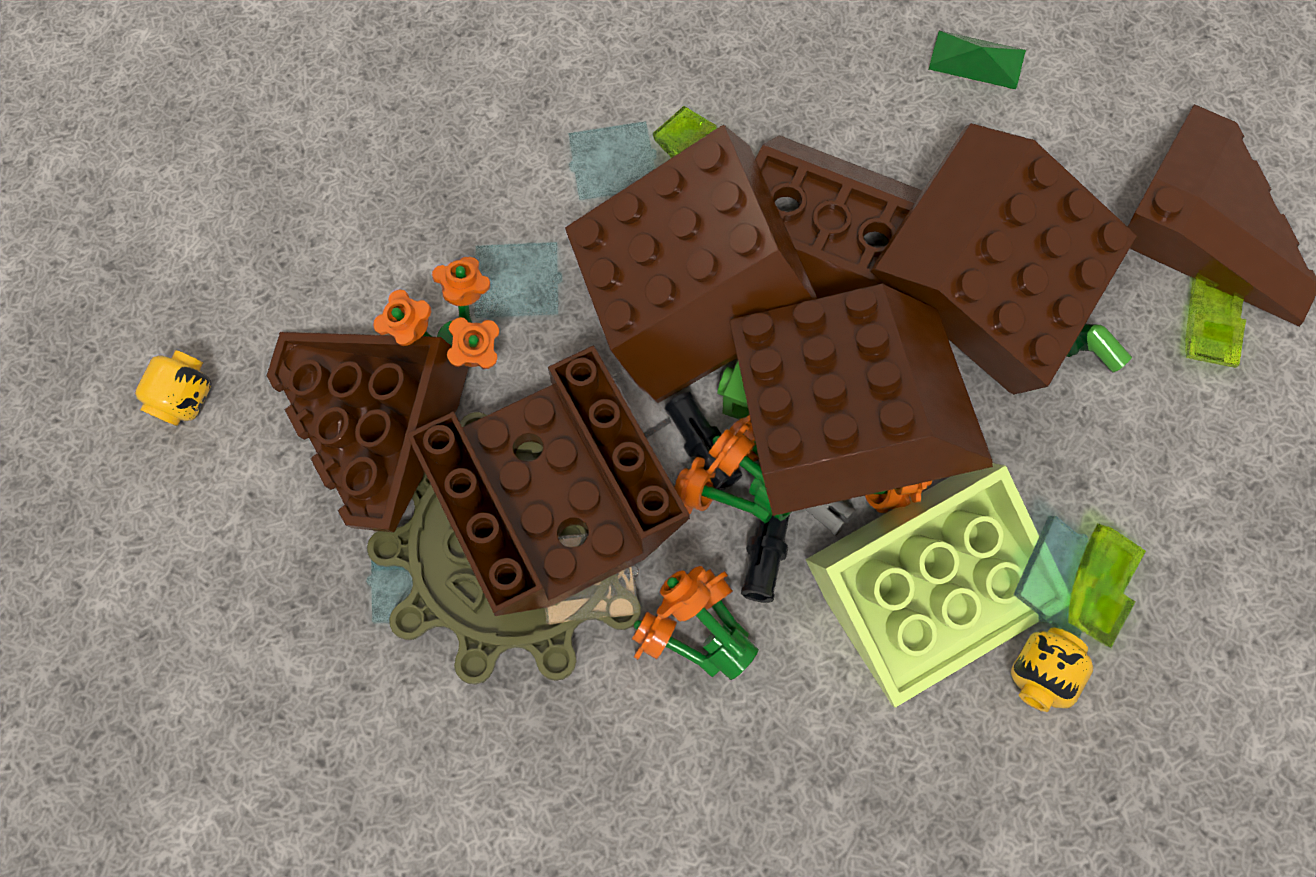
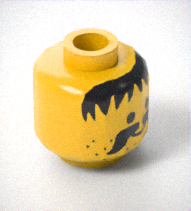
[135,350,212,426]
[1011,627,1094,712]

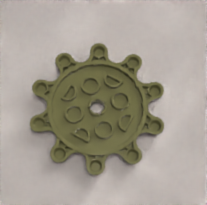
[367,412,659,685]

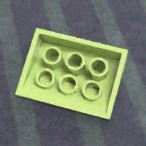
[805,463,1070,708]

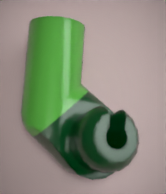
[1066,324,1132,373]

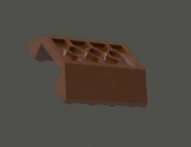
[755,135,923,299]
[406,345,690,616]

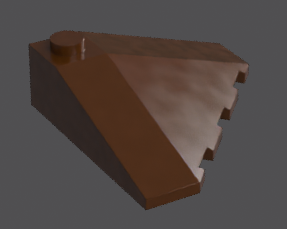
[1128,104,1316,327]
[266,332,469,533]

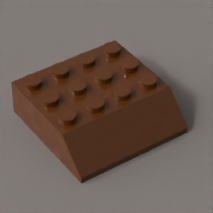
[870,123,1137,395]
[565,124,817,404]
[730,284,993,516]

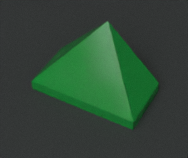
[928,30,1026,89]

